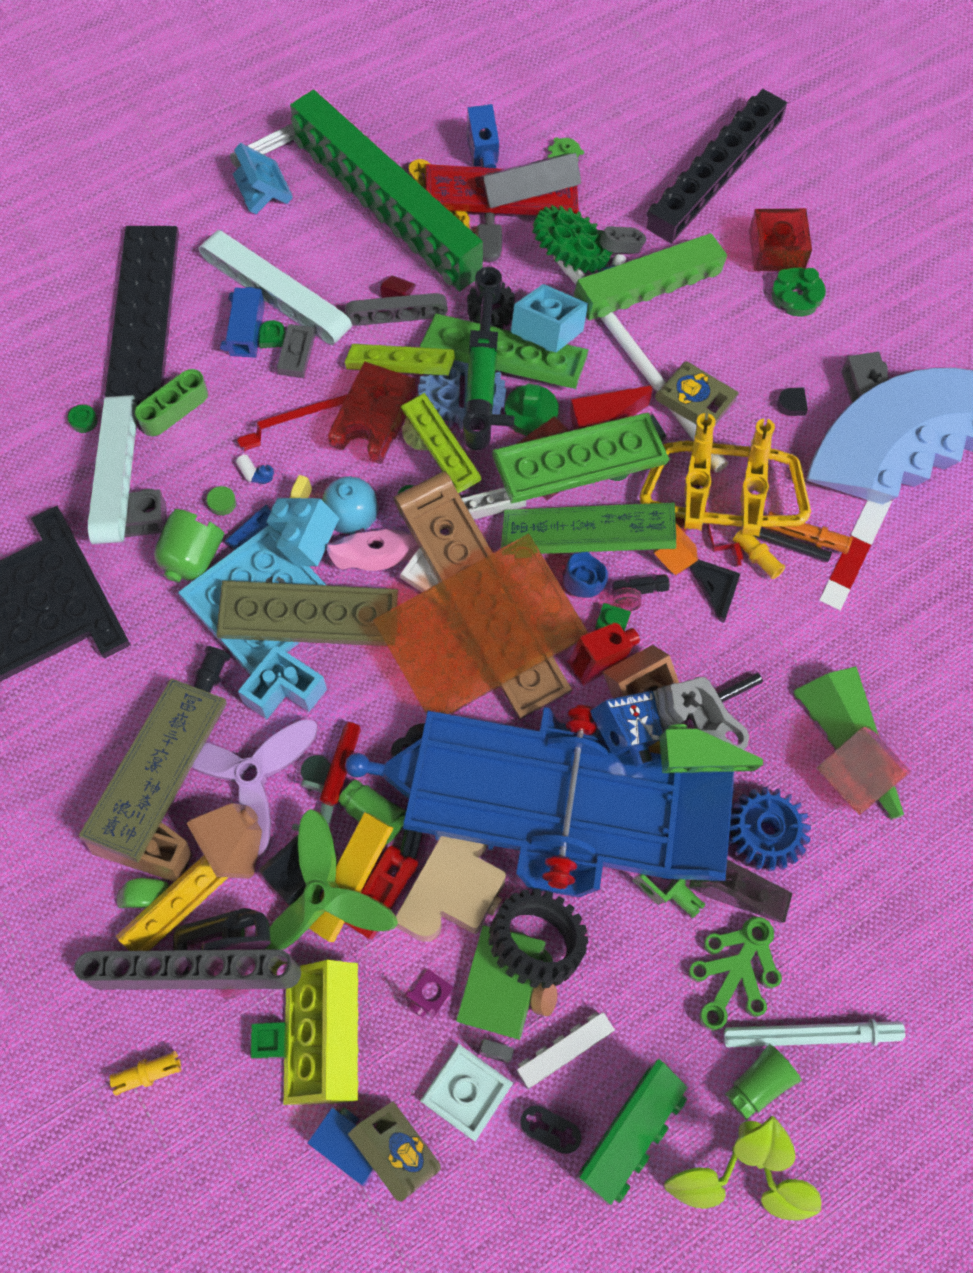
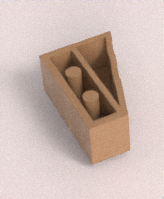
[85,822,192,882]

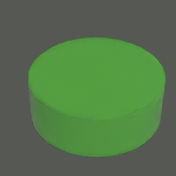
[207,486,237,516]

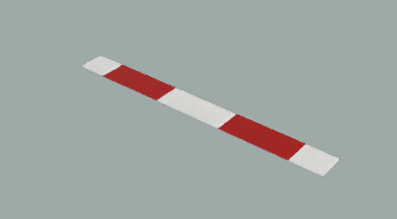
[820,500,893,610]

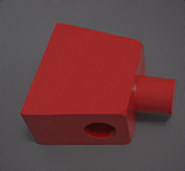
[568,623,640,686]

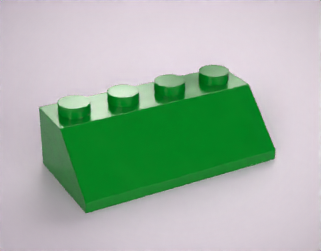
[574,1059,688,1205]

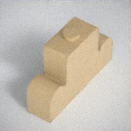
[396,836,506,942]

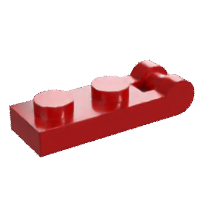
[344,845,418,940]

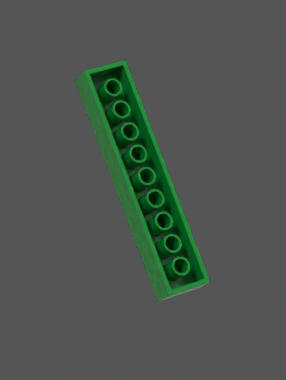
[290,89,483,292]

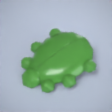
[548,137,584,161]

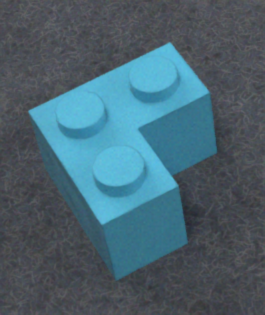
[266,498,339,566]
[238,645,327,719]

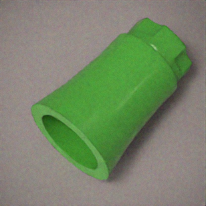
[338,780,406,845]
[725,1043,802,1120]

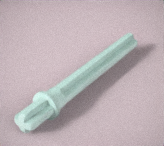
[724,1018,905,1047]

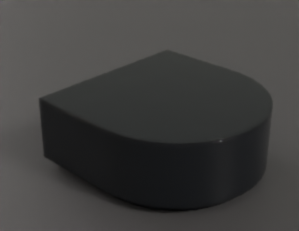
[777,387,808,416]

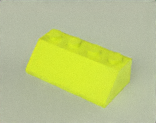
[283,960,359,1105]

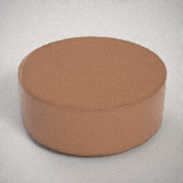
[530,983,557,1017]

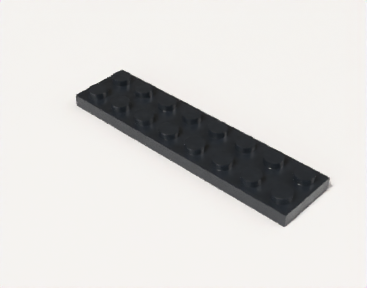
[105,226,179,406]

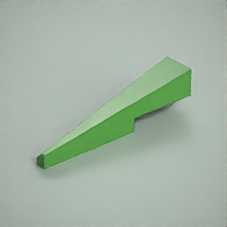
[793,666,904,820]

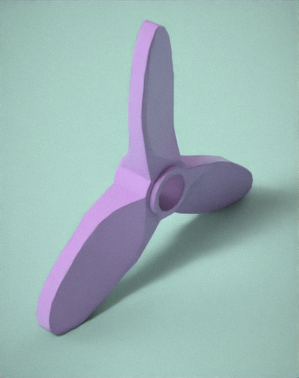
[192,720,318,857]

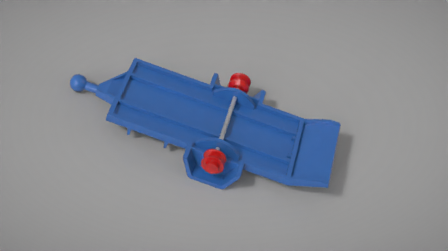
[345,705,735,897]

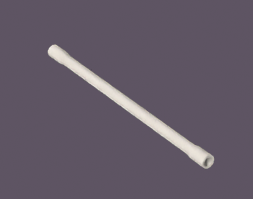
[553,256,729,473]

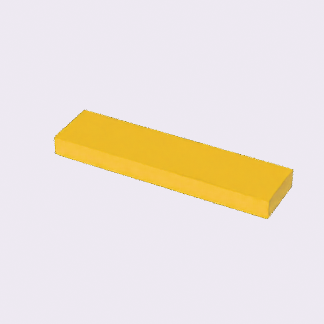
[309,812,393,942]
[116,855,228,951]

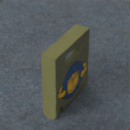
[655,361,739,427]
[348,1101,441,1201]

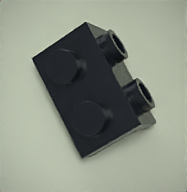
[259,835,338,906]

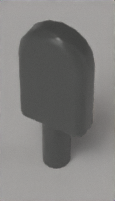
[477,212,502,262]

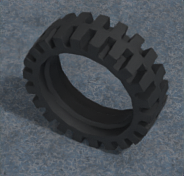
[488,889,588,988]

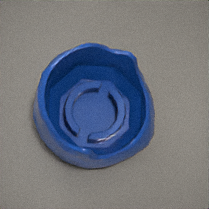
[563,552,609,598]

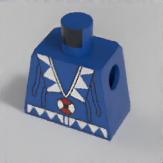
[466,104,499,168]
[590,691,662,768]

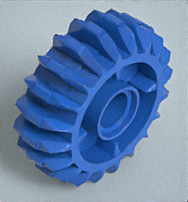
[728,787,811,872]

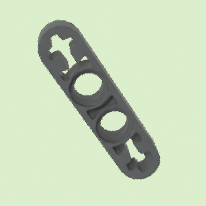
[344,293,448,326]

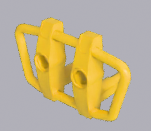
[639,413,811,537]

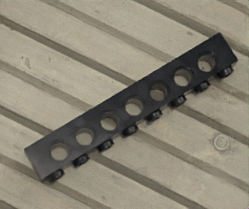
[646,89,788,244]

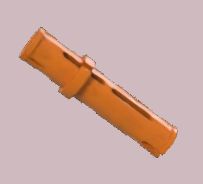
[764,511,853,555]

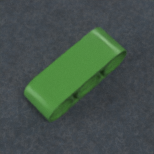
[135,369,208,437]

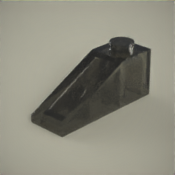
[689,859,793,923]

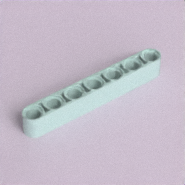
[198,230,352,345]
[88,395,137,545]

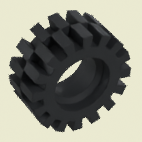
[467,282,515,329]

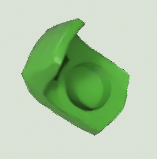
[116,878,169,909]

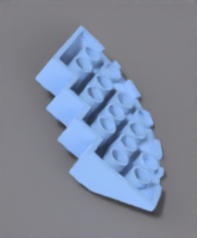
[806,368,973,505]

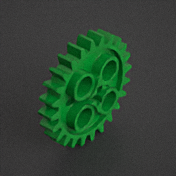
[532,205,612,273]

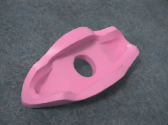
[326,529,419,571]

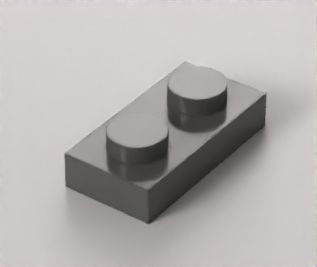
[277,324,316,378]

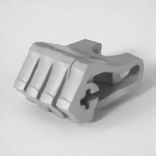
[653,677,749,749]

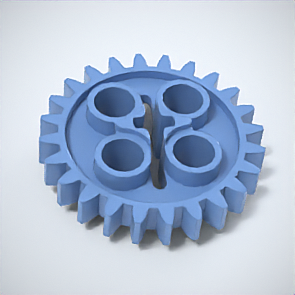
[418,360,506,429]

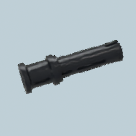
[194,646,231,693]

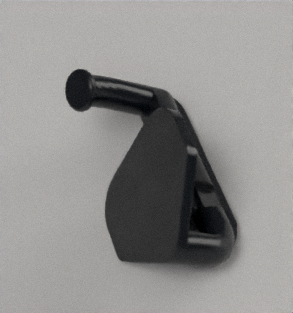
[173,908,271,975]

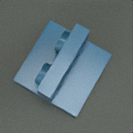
[232,143,293,214]

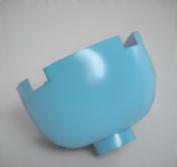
[322,476,378,534]

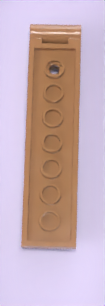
[393,471,572,720]

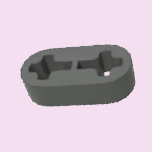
[599,226,646,254]

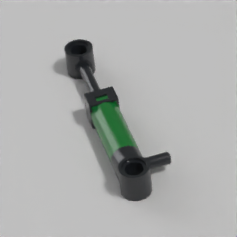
[463,267,515,450]

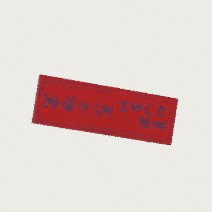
[426,164,579,215]

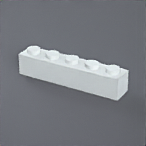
[461,488,526,519]
[516,1012,615,1090]

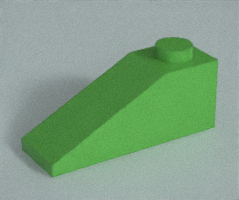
[659,724,763,773]

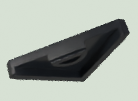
[689,559,741,623]

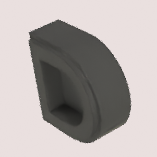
[478,1039,514,1063]

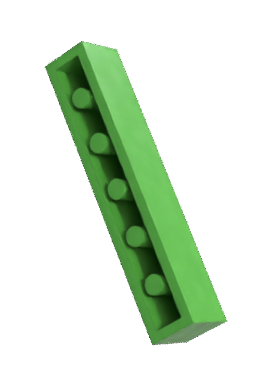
[573,233,728,321]

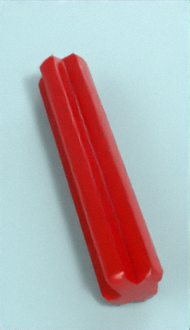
[320,722,361,806]

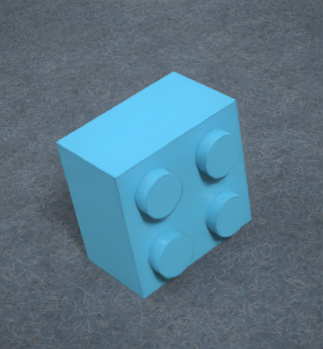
[511,284,588,353]

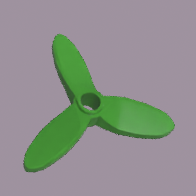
[265,809,398,950]

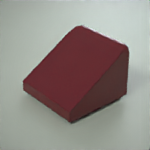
[380,275,415,298]

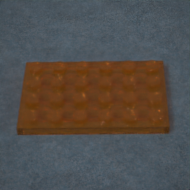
[373,534,588,715]

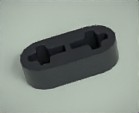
[520,1106,582,1154]

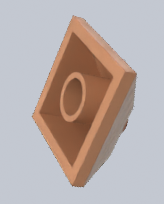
[187,803,262,879]

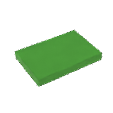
[456,925,546,1040]

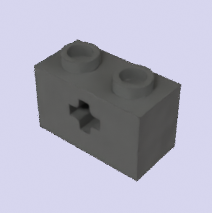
[841,352,889,403]

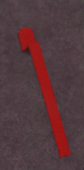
[237,394,353,451]
[698,485,743,568]

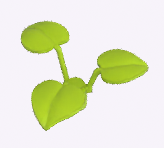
[664,1116,822,1221]

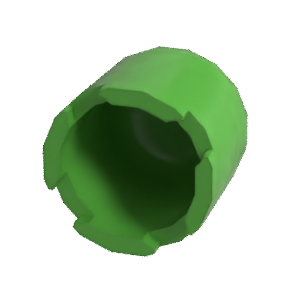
[154,509,225,583]

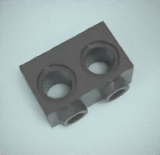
[124,489,167,538]

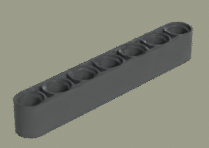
[74,950,301,990]

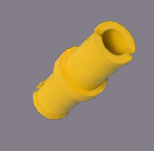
[733,530,785,579]
[109,1051,182,1096]

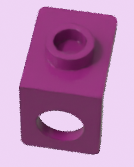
[405,970,453,1019]

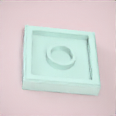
[420,1044,513,1142]

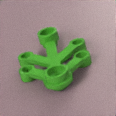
[688,917,782,1031]

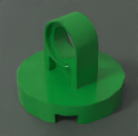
[505,383,559,436]

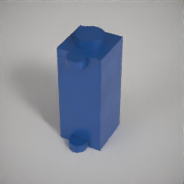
[220,287,265,358]

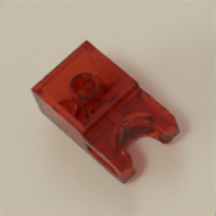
[328,361,416,464]

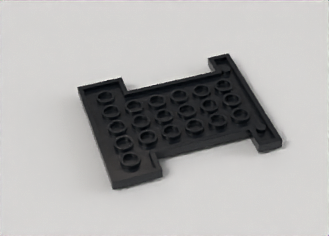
[0,505,131,682]

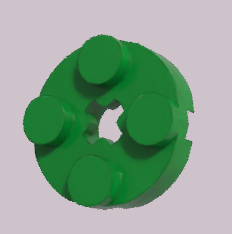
[771,268,826,317]

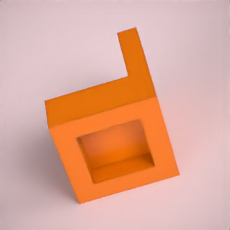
[654,524,698,575]

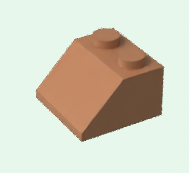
[603,644,679,699]

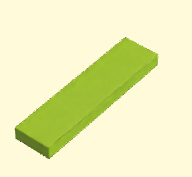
[344,344,455,376]
[401,393,482,493]

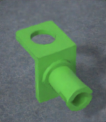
[632,874,706,918]

